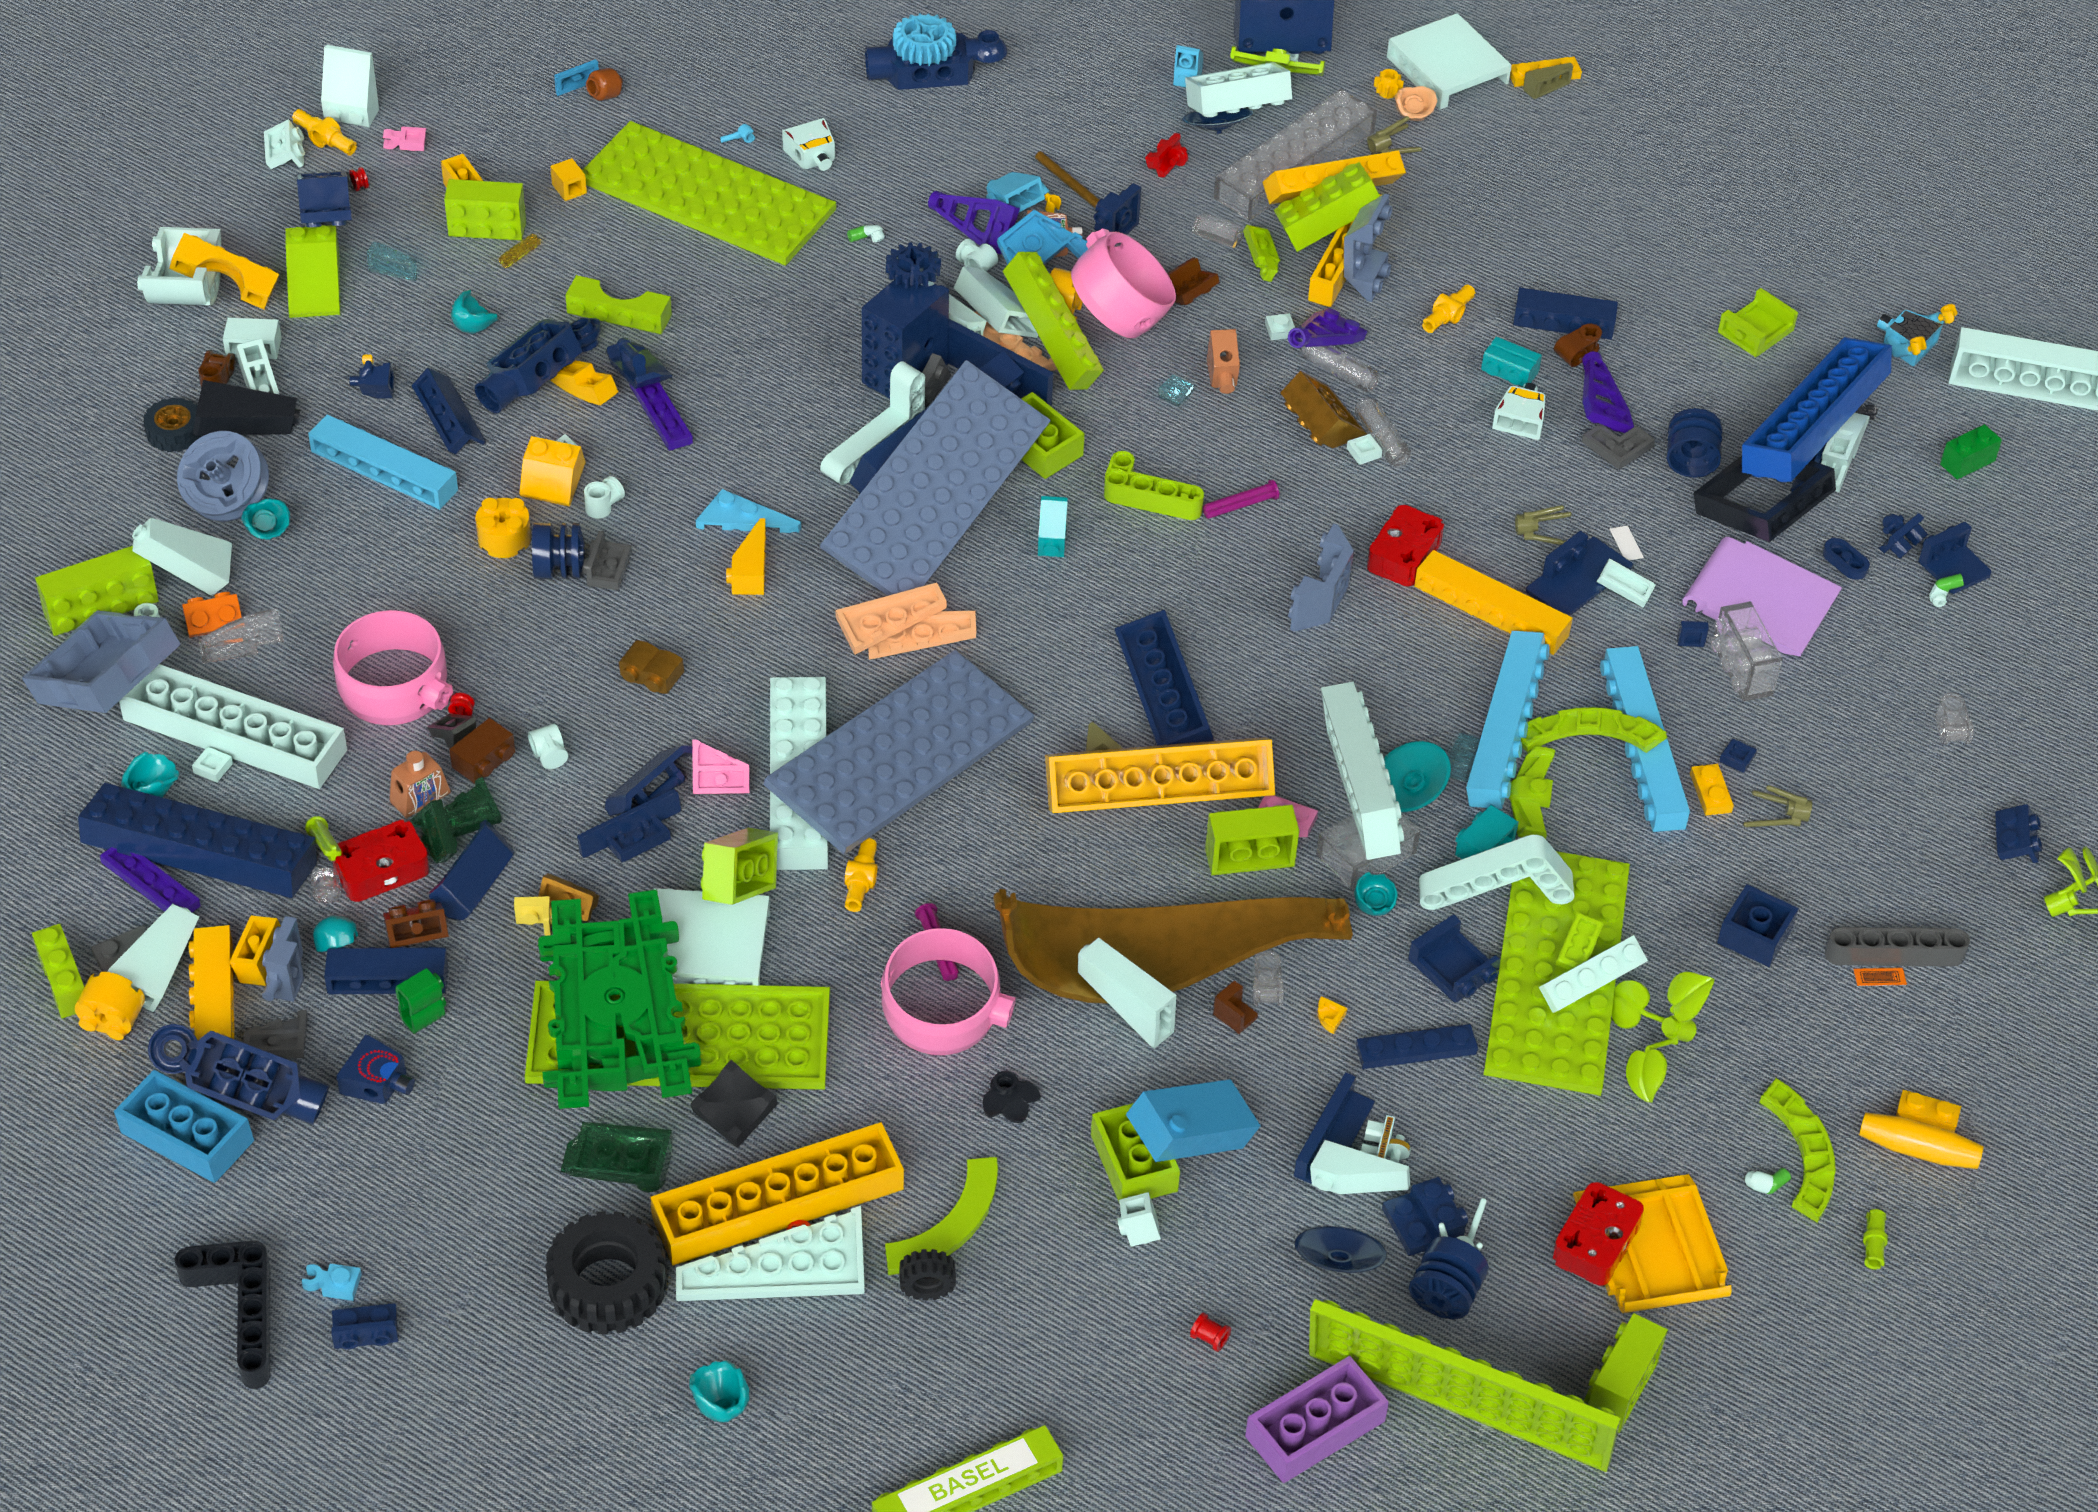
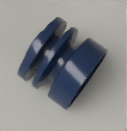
[1666,408,1723,478]
[532,523,585,579]
[1409,1236,1489,1320]

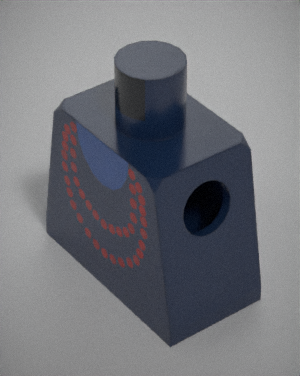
[336,1034,415,1104]

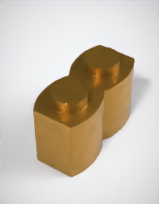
[619,640,684,694]

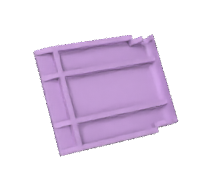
[1682,537,1842,656]

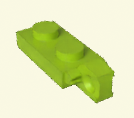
[1243,225,1280,282]

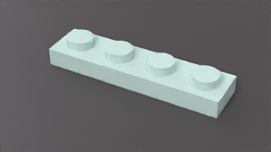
[1539,935,1648,1013]

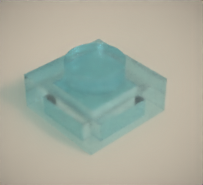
[1158,374,1194,406]

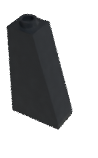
[193,380,300,435]

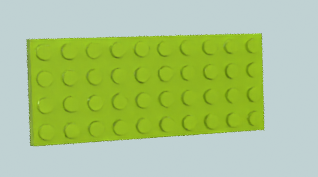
[582,121,836,266]
[1483,851,1630,1096]
[525,981,830,1090]
[1309,1299,1621,1472]

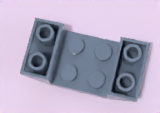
[1344,194,1392,302]
[1288,523,1354,632]

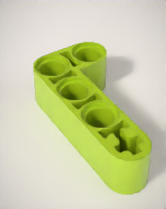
[1104,451,1204,520]

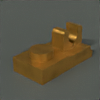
[538,873,599,922]

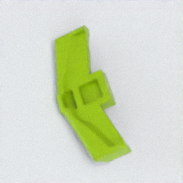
[1230,46,1325,76]
[1508,746,1555,839]

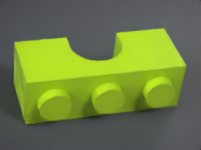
[32,924,84,1019]

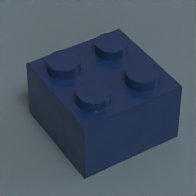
[1717,884,1799,968]

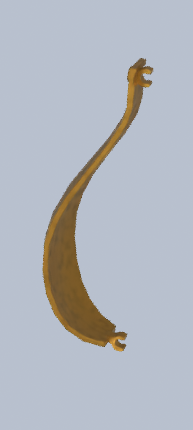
[993,889,1353,1003]

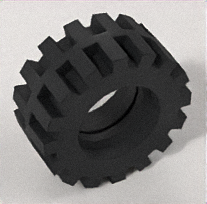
[899,1249,956,1301]

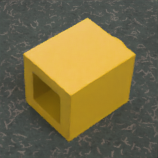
[550,158,587,201]

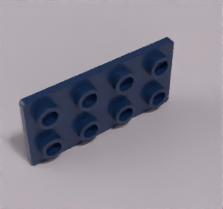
[1526,531,1633,616]

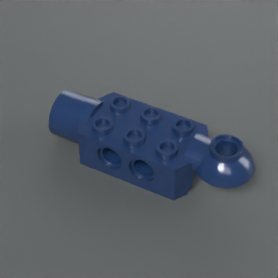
[865,30,1007,90]
[474,318,601,413]
[148,1024,329,1125]

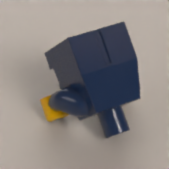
[349,354,395,399]

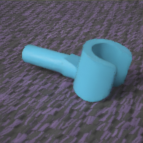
[720,124,755,143]

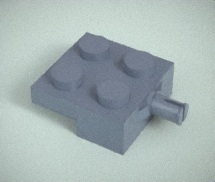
[262,916,304,1002]

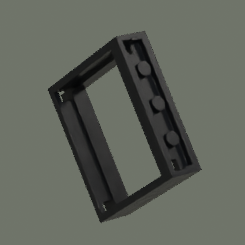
[1694,456,1836,542]

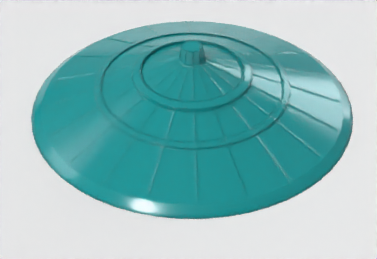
[1384,741,1451,812]

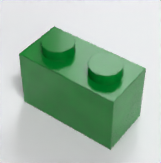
[1940,424,2002,480]

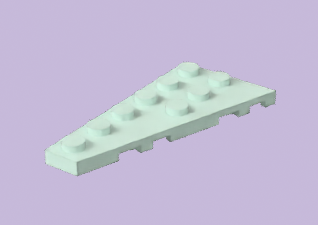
[676,1206,864,1301]

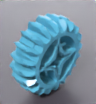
[893,13,956,66]

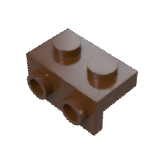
[1167,257,1220,305]

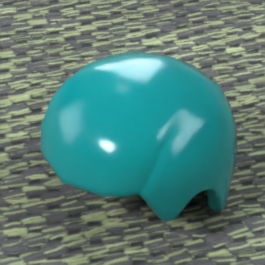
[1354,872,1398,916]
[313,915,358,952]

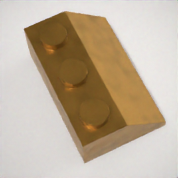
[1280,371,1367,449]

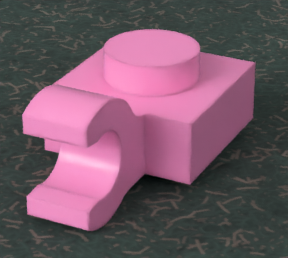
[383,127,426,151]

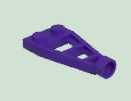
[928,190,1020,255]
[1288,308,1367,348]
[1582,352,1634,433]

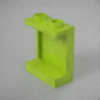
[1718,288,1798,357]

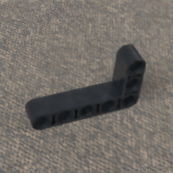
[174,1241,270,1389]

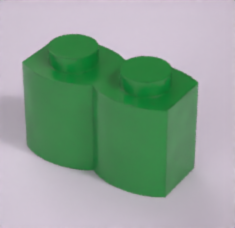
[395,968,446,1034]

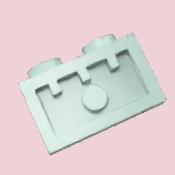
[264,119,305,169]

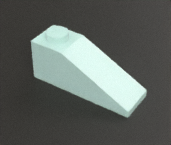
[236,339,280,395]
[1310,1140,1410,1194]

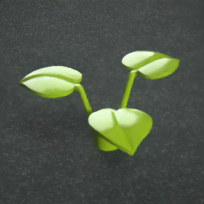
[2044,846,2098,917]
[1611,972,1715,1103]

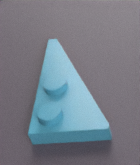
[696,489,801,533]

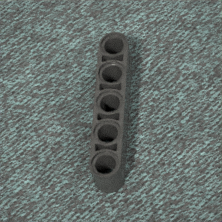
[1825,927,1970,966]

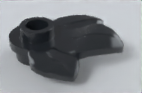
[982,1071,1041,1123]

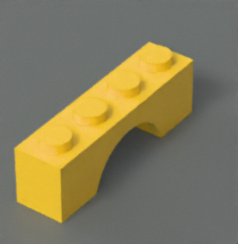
[169,233,279,310]

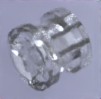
[310,868,342,903]

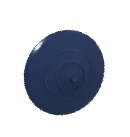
[1182,108,1253,134]
[1295,1226,1387,1273]

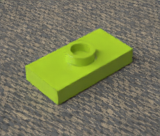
[1556,912,1604,970]

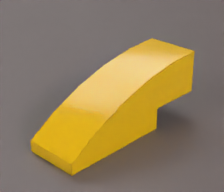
[550,360,618,406]

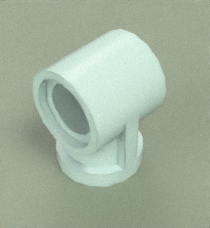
[956,238,998,272]
[584,476,625,519]
[528,723,568,769]

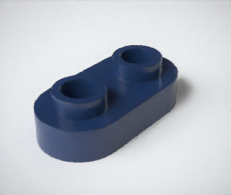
[1823,538,1870,580]

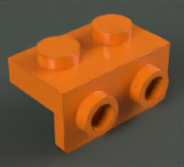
[182,592,244,638]

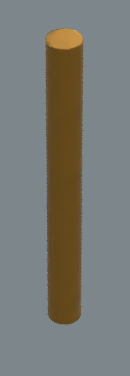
[1035,151,1100,208]

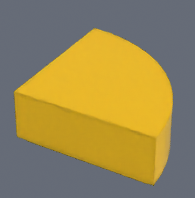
[1317,996,1347,1034]

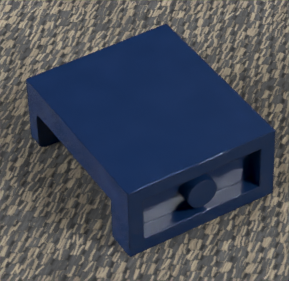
[1408,914,1501,1003]

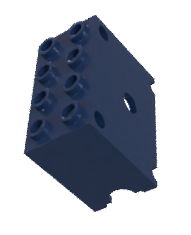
[1234,0,1334,54]
[861,279,949,399]

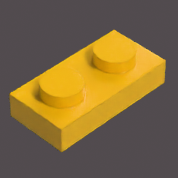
[1690,764,1734,816]

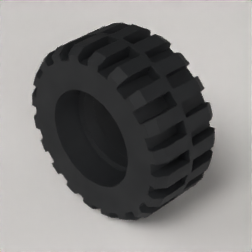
[545,1211,667,1334]

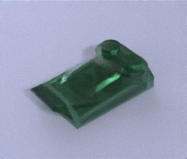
[560,1122,673,1193]

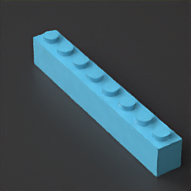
[1466,631,1549,809]
[1600,646,1690,832]

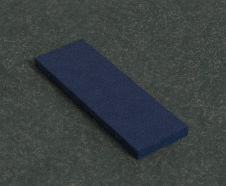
[924,319,1053,407]

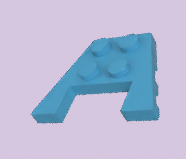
[997,210,1088,265]

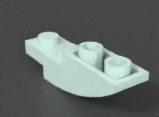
[1821,413,1870,492]

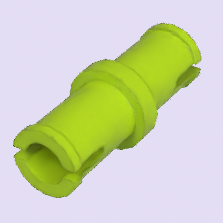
[1863,1209,1888,1270]

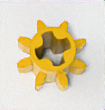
[1374,69,1404,99]

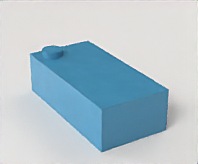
[114,1070,254,1183]
[1126,1079,1261,1162]

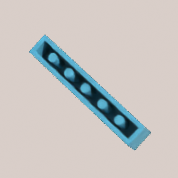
[308,415,458,510]

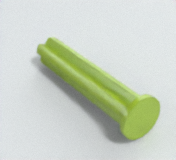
[305,816,342,861]

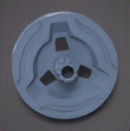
[177,431,269,522]

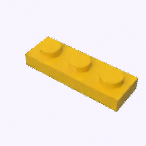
[1510,57,1582,87]

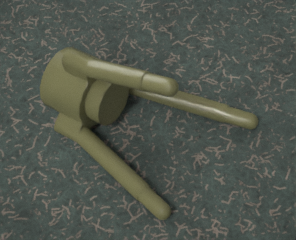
[1367,116,1422,155]
[1515,505,1572,545]
[1743,785,1812,827]

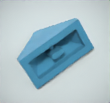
[554,59,599,96]

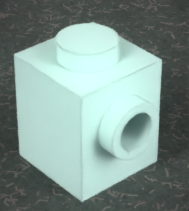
[1117,1192,1161,1246]

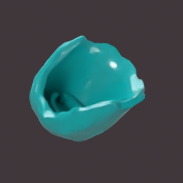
[451,290,498,335]
[241,498,290,540]
[121,751,180,797]
[689,1360,750,1423]

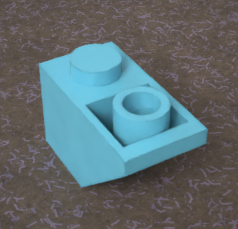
[1173,45,1204,87]

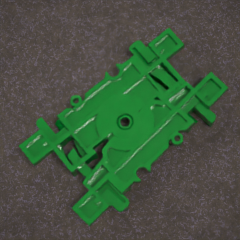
[538,889,701,1109]

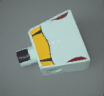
[782,118,835,171]
[1492,383,1546,440]

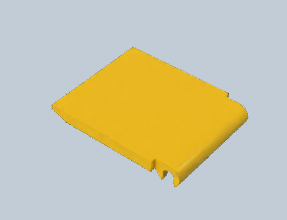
[1573,1174,1732,1313]

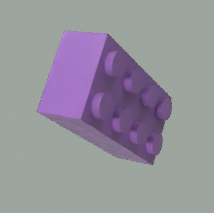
[1245,1356,1389,1484]

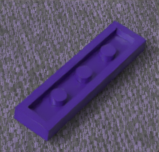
[629,382,693,451]
[100,847,201,913]

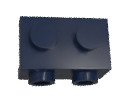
[1995,804,2042,863]

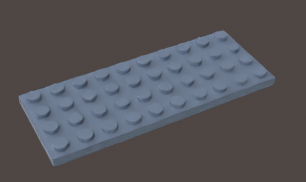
[820,360,1051,596]
[764,650,1034,855]

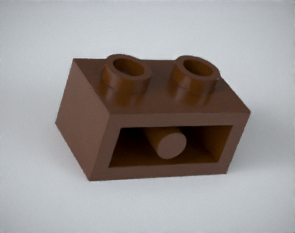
[449,717,515,784]
[383,899,449,948]

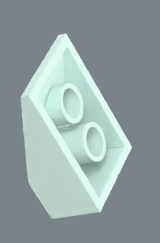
[321,45,379,127]

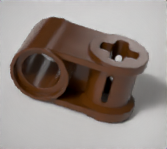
[1554,324,1602,367]
[198,350,236,387]

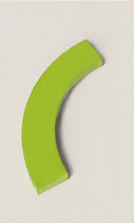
[1521,707,1667,753]
[1759,1078,1836,1223]
[885,1157,998,1275]

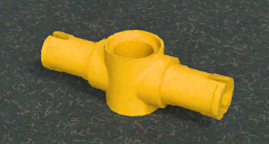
[292,109,357,156]
[1422,284,1475,333]
[845,838,877,912]

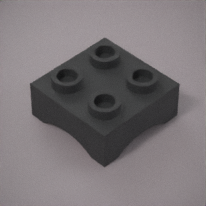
[691,1060,778,1148]

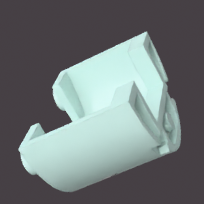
[138,227,222,305]

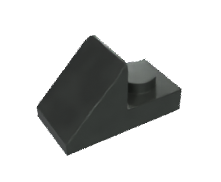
[427,713,476,749]

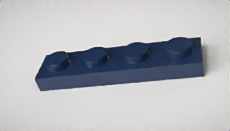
[1356,1024,1478,1069]

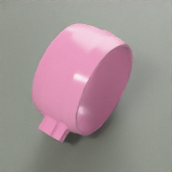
[1071,228,1176,338]
[333,610,453,725]
[881,928,1016,1055]

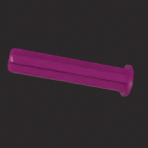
[1203,479,1279,518]
[915,903,959,982]

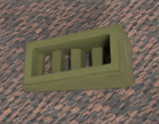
[1523,63,1573,99]

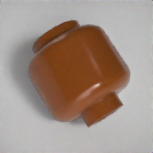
[586,68,623,101]

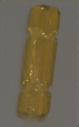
[498,234,541,268]

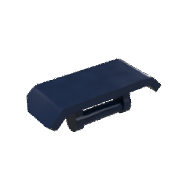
[606,338,673,389]
[605,745,693,816]
[429,819,514,921]

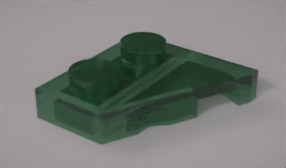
[438,777,502,840]
[410,799,457,864]

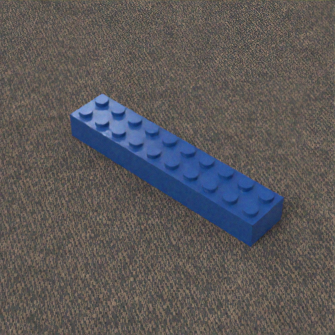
[1742,337,1892,482]

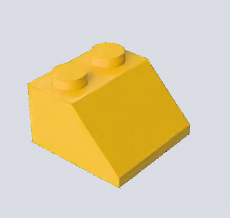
[519,436,586,507]

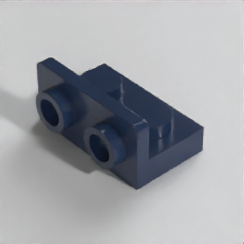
[331,1303,398,1349]

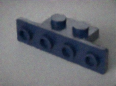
[577,789,681,863]

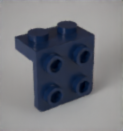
[1918,522,1992,594]

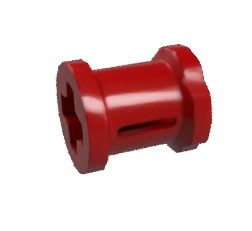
[1190,1312,1231,1352]

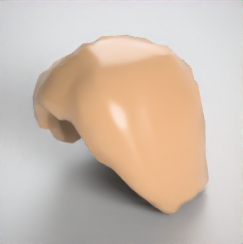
[1395,86,1437,121]

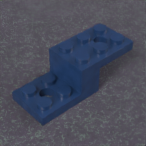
[296,171,352,227]

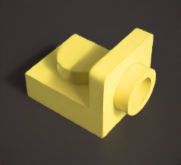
[514,896,552,936]

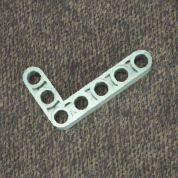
[820,361,925,485]
[1419,835,1574,910]

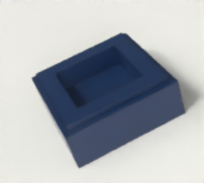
[1677,621,1709,647]
[1719,738,1757,773]

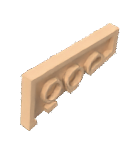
[975,311,1057,371]
[836,583,947,655]
[868,611,976,660]

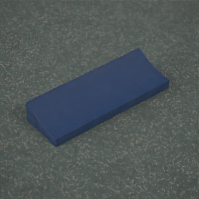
[1114,609,1215,746]

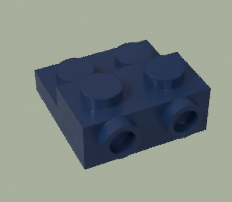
[1094,183,1141,245]
[1382,1177,1468,1256]

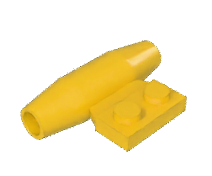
[1859,1090,1984,1169]

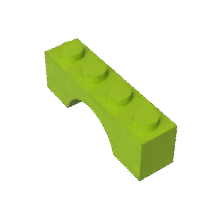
[565,275,672,335]

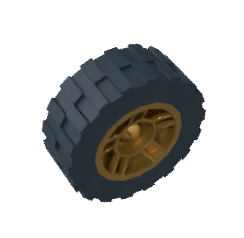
[143,397,203,452]

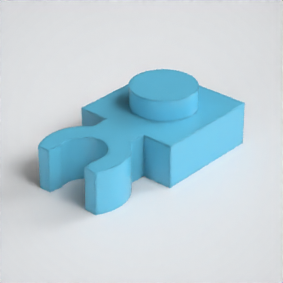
[302,1264,362,1301]

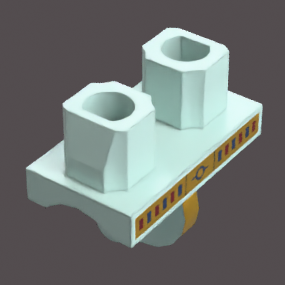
[1361,1115,1411,1163]

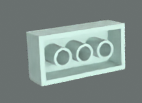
[1185,62,1292,117]

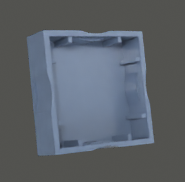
[22,610,181,713]

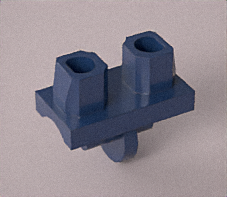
[1879,513,1928,559]

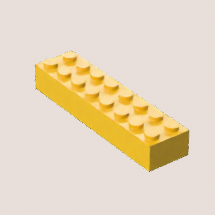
[1045,737,1275,813]
[650,1122,904,1266]

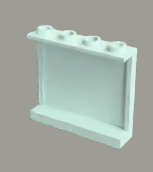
[1387,13,1511,109]
[654,888,770,986]

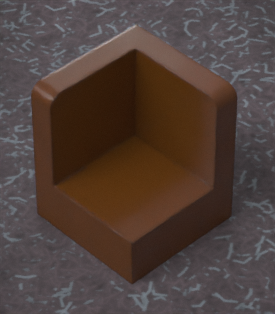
[1213,980,1258,1034]

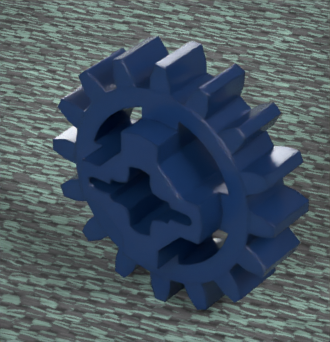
[886,242,941,289]

